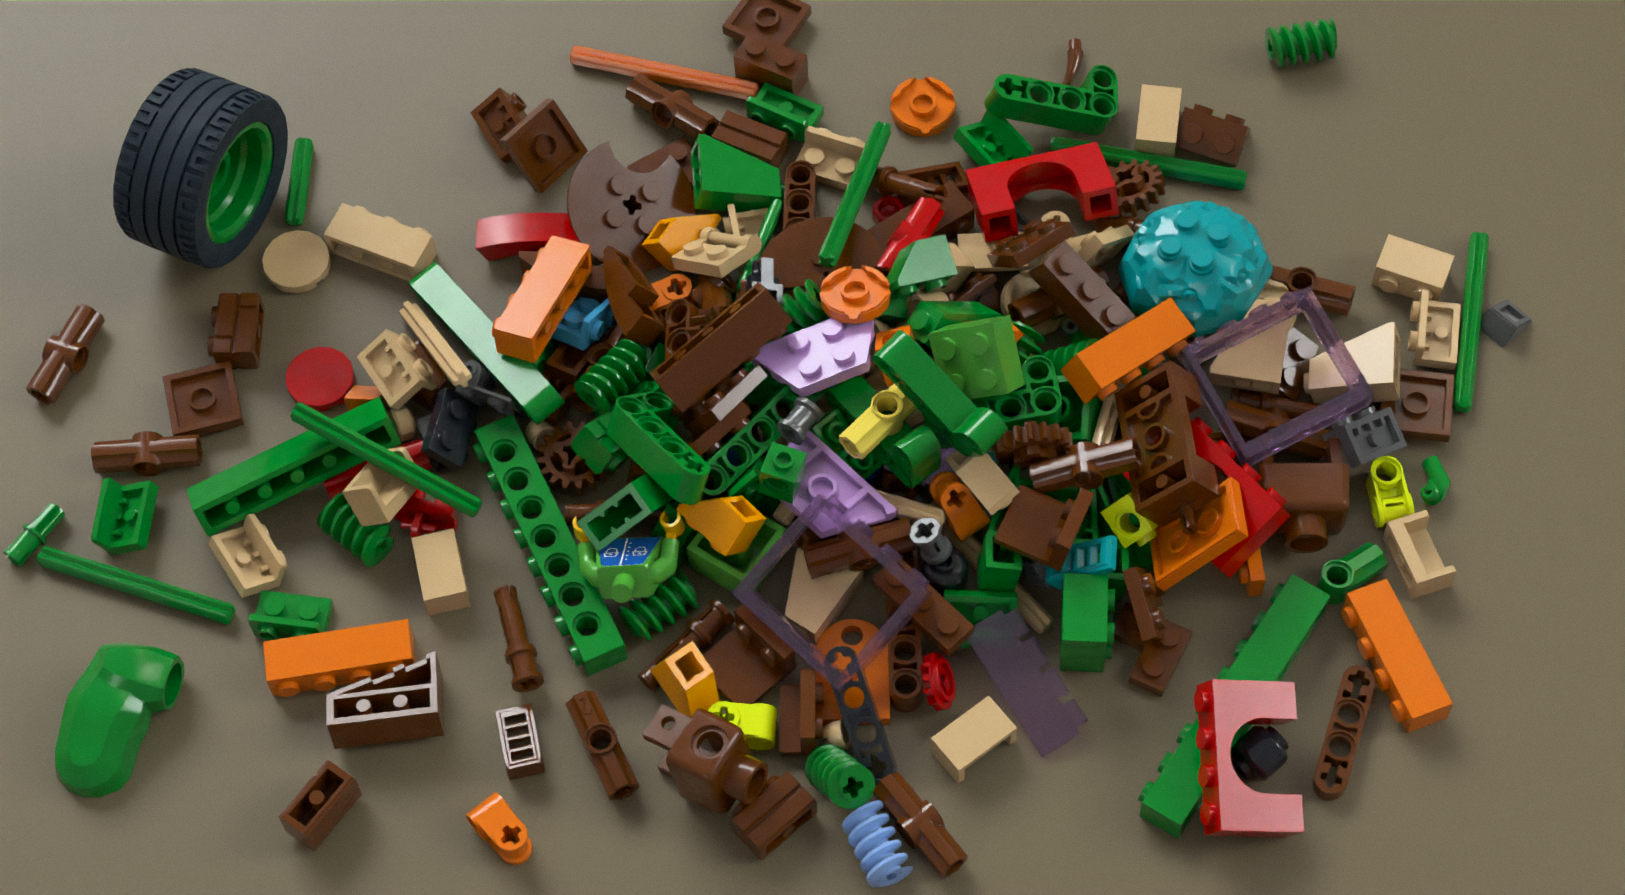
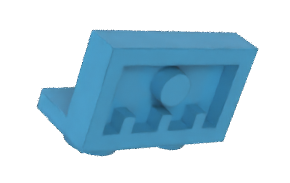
[552,296,617,351]

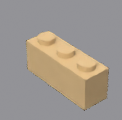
[324,203,437,281]

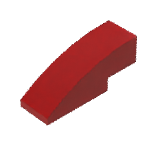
[475,212,579,261]

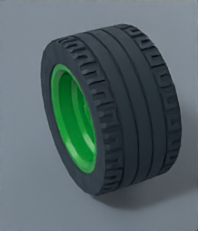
[113,68,288,269]

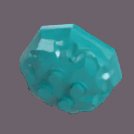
[1117,201,1273,338]

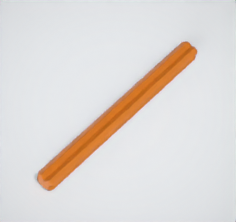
[570,45,759,100]

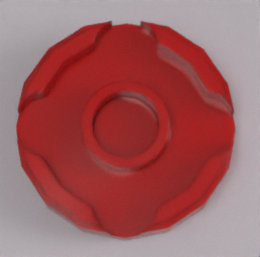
[285,346,356,412]

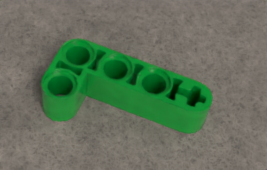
[984,65,1118,135]
[873,330,1008,457]
[924,355,1062,449]
[824,375,941,489]
[607,392,710,505]

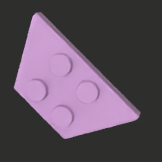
[752,317,878,397]
[779,430,897,538]

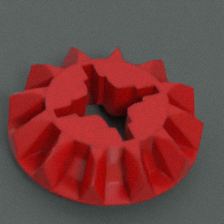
[920,652,956,711]

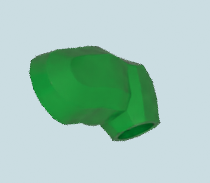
[55,643,184,798]

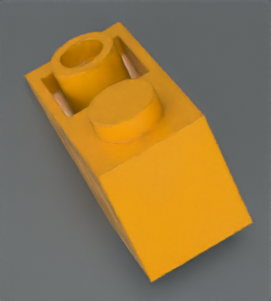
[642,214,722,272]
[676,495,767,556]
[650,641,720,718]

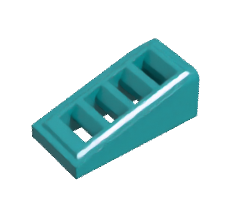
[1045,535,1117,591]

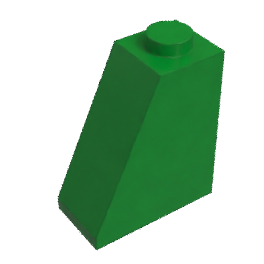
[691,134,785,212]
[905,301,1003,355]
[577,473,673,551]

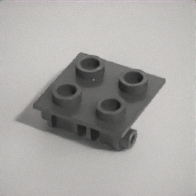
[447,360,527,419]

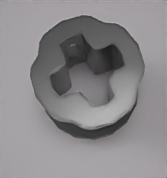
[776,397,823,445]
[909,518,952,565]

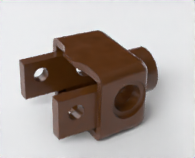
[1257,438,1349,553]
[642,704,768,814]

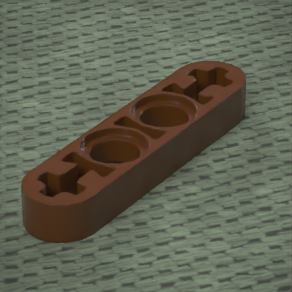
[1312,665,1376,801]

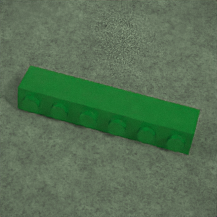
[187,397,401,536]

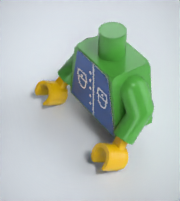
[572,511,685,603]

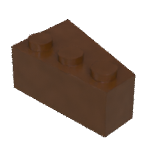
[326,651,445,749]

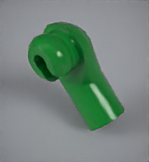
[1420,455,1451,505]

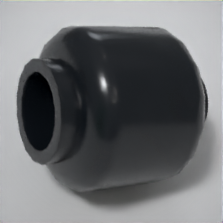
[922,547,968,598]
[1232,725,1289,781]

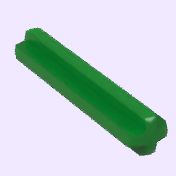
[284,137,314,226]

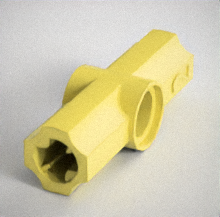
[839,384,916,460]

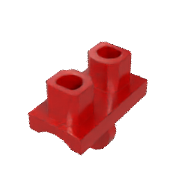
[394,489,458,540]

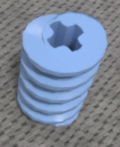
[842,800,913,888]

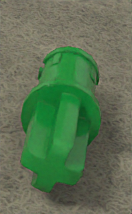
[3,503,65,567]

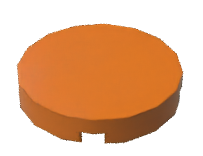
[890,77,956,137]
[820,266,891,324]

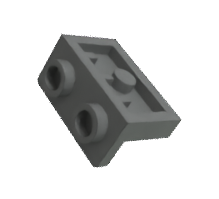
[1322,406,1408,469]

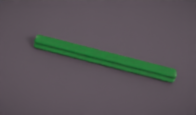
[818,121,891,268]
[1049,136,1247,190]
[1452,231,1489,413]
[290,402,482,517]
[37,546,236,624]

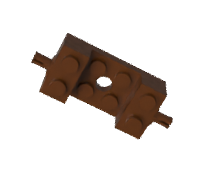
[1114,361,1220,534]

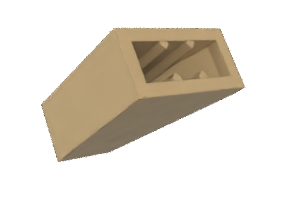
[1208,297,1292,394]
[1304,322,1401,405]
[784,542,864,649]

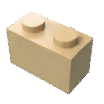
[1371,234,1455,301]

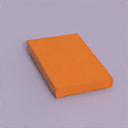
[1150,477,1248,591]

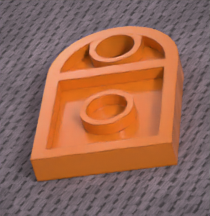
[816,619,890,726]

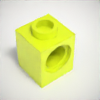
[1100,491,1159,548]

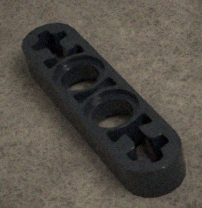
[824,646,897,785]

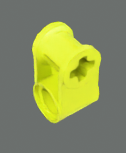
[1366,456,1415,528]
[708,701,778,750]

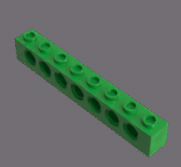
[472,414,628,677]

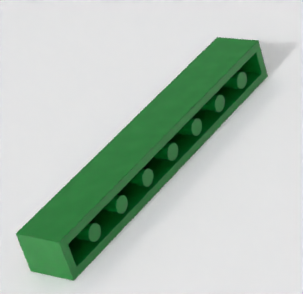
[1138,574,1331,839]

